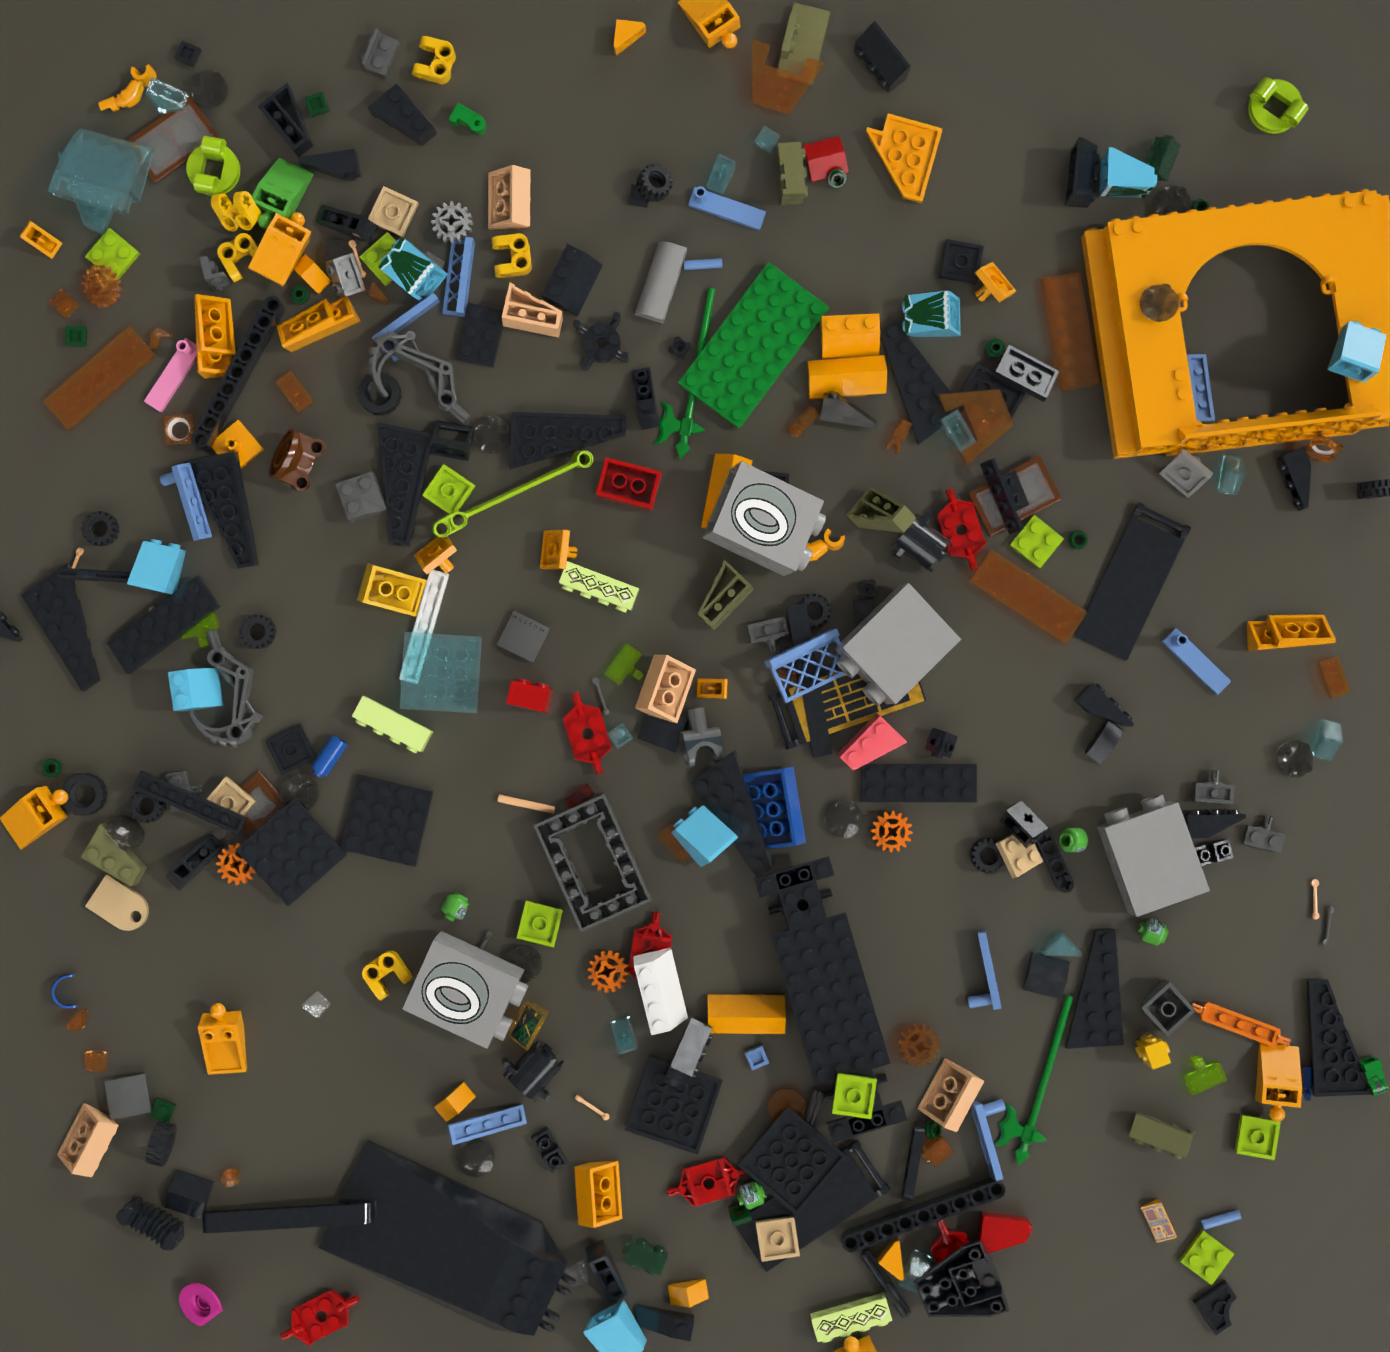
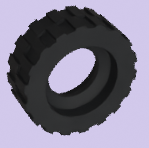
[357,372,402,416]
[62,773,108,816]
[145,1121,177,1167]

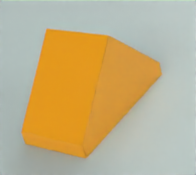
[613,19,646,56]
[19,221,63,259]
[294,254,332,295]
[697,678,728,699]
[434,1082,476,1122]
[877,1236,904,1281]
[668,1278,709,1308]

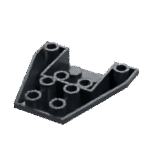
[914,1240,1009,1317]

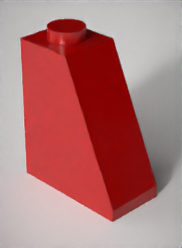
[977,1211,1032,1253]

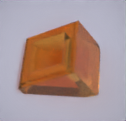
[368,282,390,305]
[49,289,79,318]
[65,1009,88,1031]
[84,1051,108,1072]

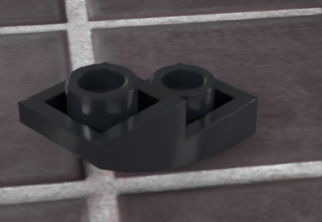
[1085,720,1124,764]
[1195,839,1234,866]
[531,1127,568,1173]

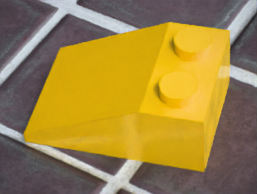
[357,563,427,617]

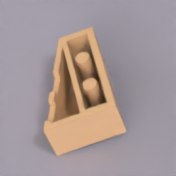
[501,282,563,338]

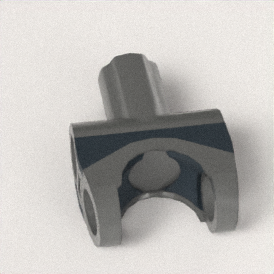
[679,708,723,767]

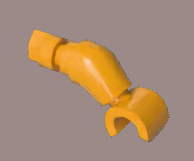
[98,64,157,112]
[806,528,845,561]

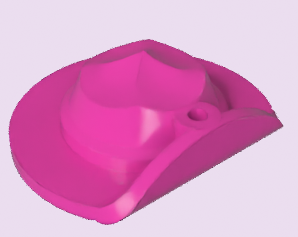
[179,1283,223,1326]

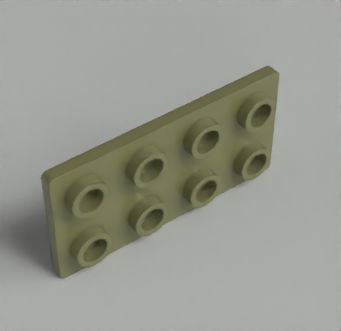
[776,3,830,85]

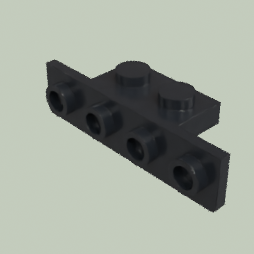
[980,458,1030,534]

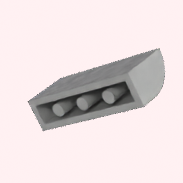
[634,241,687,324]

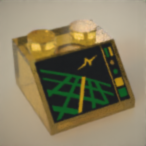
[509,1000,550,1051]

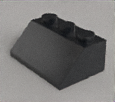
[854,20,911,93]
[1065,137,1100,208]
[542,244,603,317]

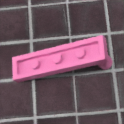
[144,338,197,413]

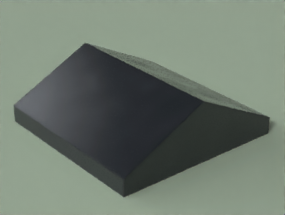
[1023,952,1070,999]
[165,1170,214,1219]

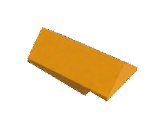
[194,294,236,379]
[277,296,360,352]
[807,355,887,399]
[701,453,753,529]
[1247,615,1336,651]
[708,994,786,1034]

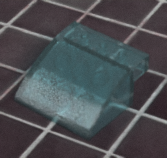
[48,128,155,216]

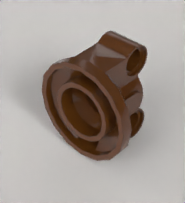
[269,428,326,492]

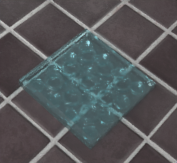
[400,632,482,713]

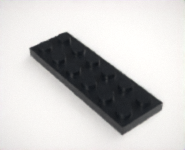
[107,575,220,674]
[861,764,977,802]

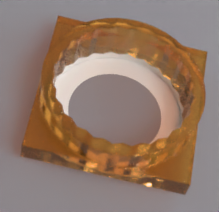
[163,414,194,445]
[1304,434,1344,463]

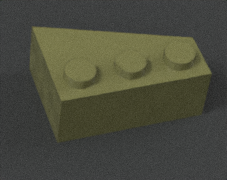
[777,142,808,205]
[847,486,916,533]
[698,560,754,630]
[81,823,147,886]
[1129,1112,1195,1159]

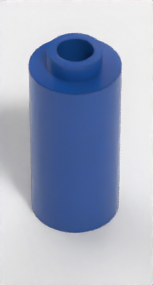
[311,734,348,778]

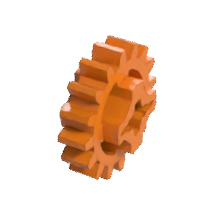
[870,810,913,853]
[216,843,256,885]
[587,950,630,993]

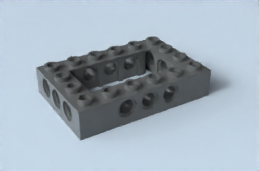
[534,793,652,932]

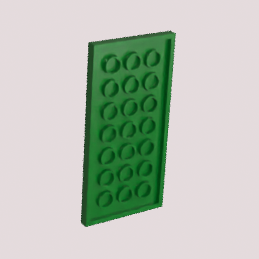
[678,262,830,429]

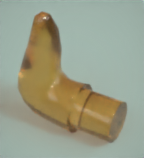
[150,328,173,349]

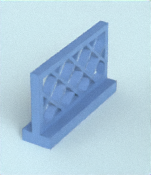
[764,628,845,703]

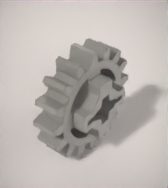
[431,201,473,244]

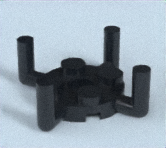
[573,312,629,371]

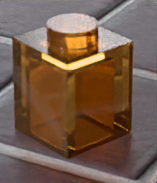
[922,1135,954,1167]

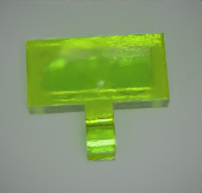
[182,611,221,648]
[604,643,644,685]
[1183,1055,1227,1096]

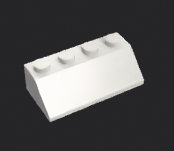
[633,948,688,1035]

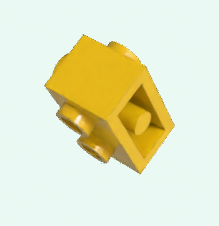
[1135,1033,1171,1069]

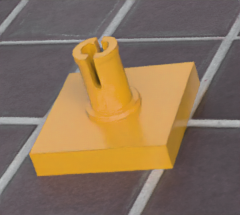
[975,262,1016,303]
[212,420,264,469]
[540,530,577,569]
[414,532,457,574]

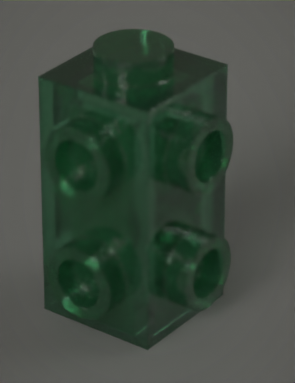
[1145,135,1181,181]
[623,1237,668,1275]

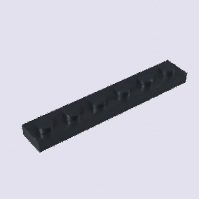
[133,771,248,835]

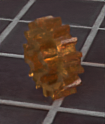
[81,265,122,307]
[898,1024,941,1067]

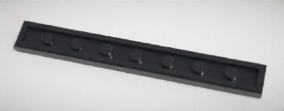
[786,603,832,757]

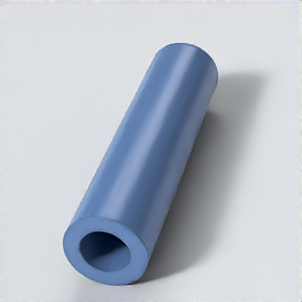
[684,258,722,270]
[1201,1210,1241,1230]

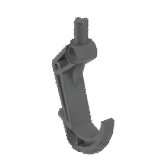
[368,331,470,423]
[189,629,263,748]

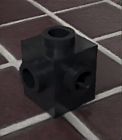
[925,728,958,759]

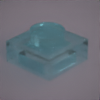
[754,125,781,153]
[607,723,633,749]

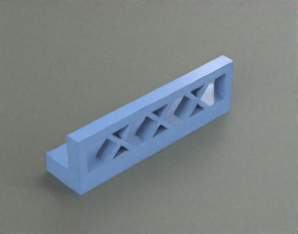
[442,237,475,317]

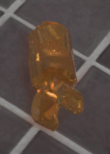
[788,406,820,438]
[886,419,912,454]

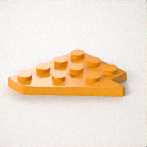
[866,113,943,203]

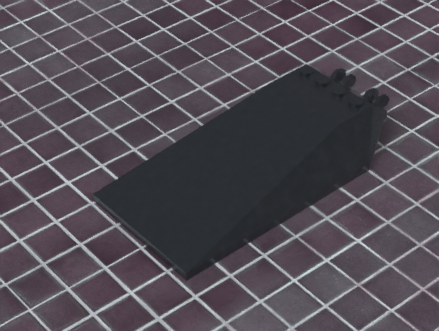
[318,1140,577,1336]

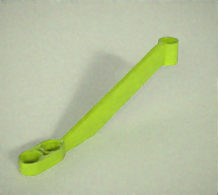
[432,451,593,538]

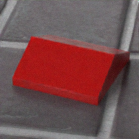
[802,136,849,183]

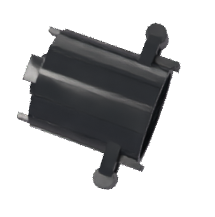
[891,510,953,572]
[502,1040,565,1102]

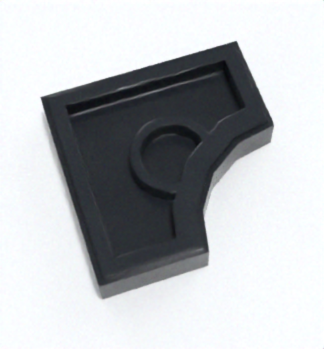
[1193,1280,1237,1335]

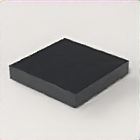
[939,239,984,285]
[266,724,317,775]

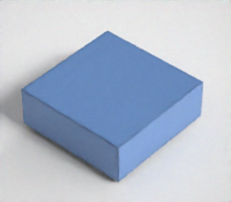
[744,1044,769,1070]

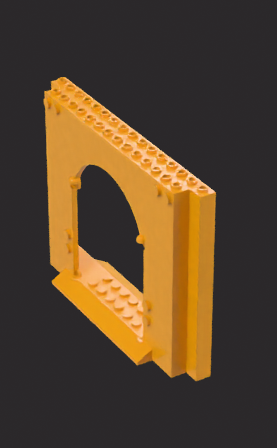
[1081,189,1390,459]

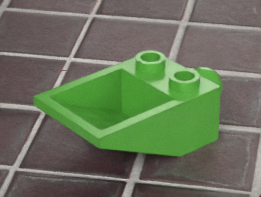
[252,158,314,229]

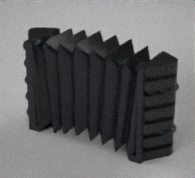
[116,1197,184,1250]

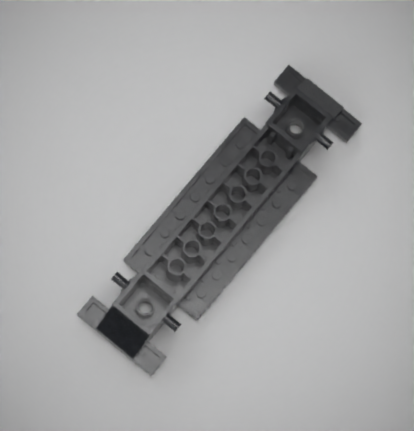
[754,856,908,1143]

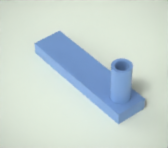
[688,186,766,231]
[371,293,440,362]
[1187,354,1215,424]
[160,463,212,541]
[1161,628,1231,695]
[968,930,1001,1010]
[970,1099,1006,1181]
[447,1104,527,1145]

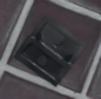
[638,714,689,753]

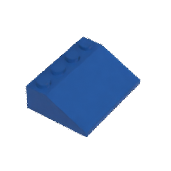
[743,767,806,849]

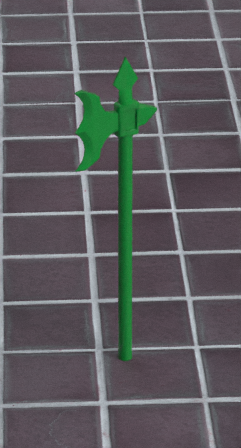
[652,288,716,460]
[994,995,1073,1166]

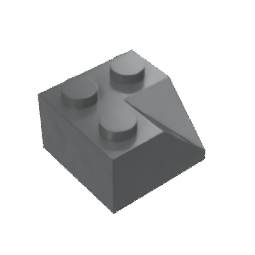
[336,472,387,523]
[1140,979,1196,1037]

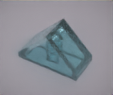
[145,77,189,114]
[706,154,736,195]
[940,409,976,452]
[1218,454,1246,495]
[1312,719,1343,761]
[1040,931,1082,957]
[611,1017,638,1055]
[898,1249,932,1293]

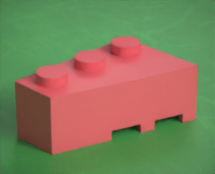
[837,713,907,771]

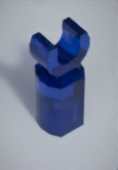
[1300,1065,1312,1101]

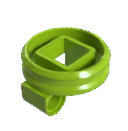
[1248,77,1309,134]
[186,136,240,196]

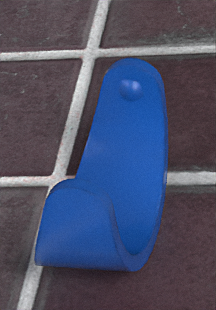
[51,974,78,1008]

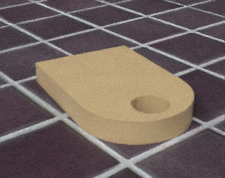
[85,874,149,931]

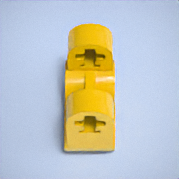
[411,36,456,84]
[211,191,261,232]
[217,233,258,283]
[491,233,532,278]
[362,951,413,1001]

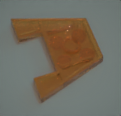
[752,39,825,115]
[938,389,1014,465]

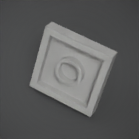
[1159,449,1213,498]

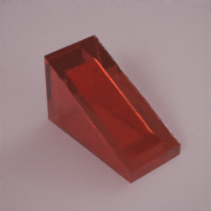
[565,783,594,808]

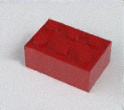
[596,457,662,511]
[506,678,554,713]

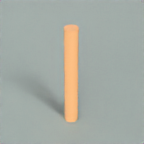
[498,794,555,814]

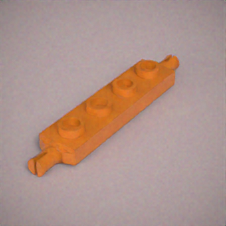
[1191,1002,1291,1047]

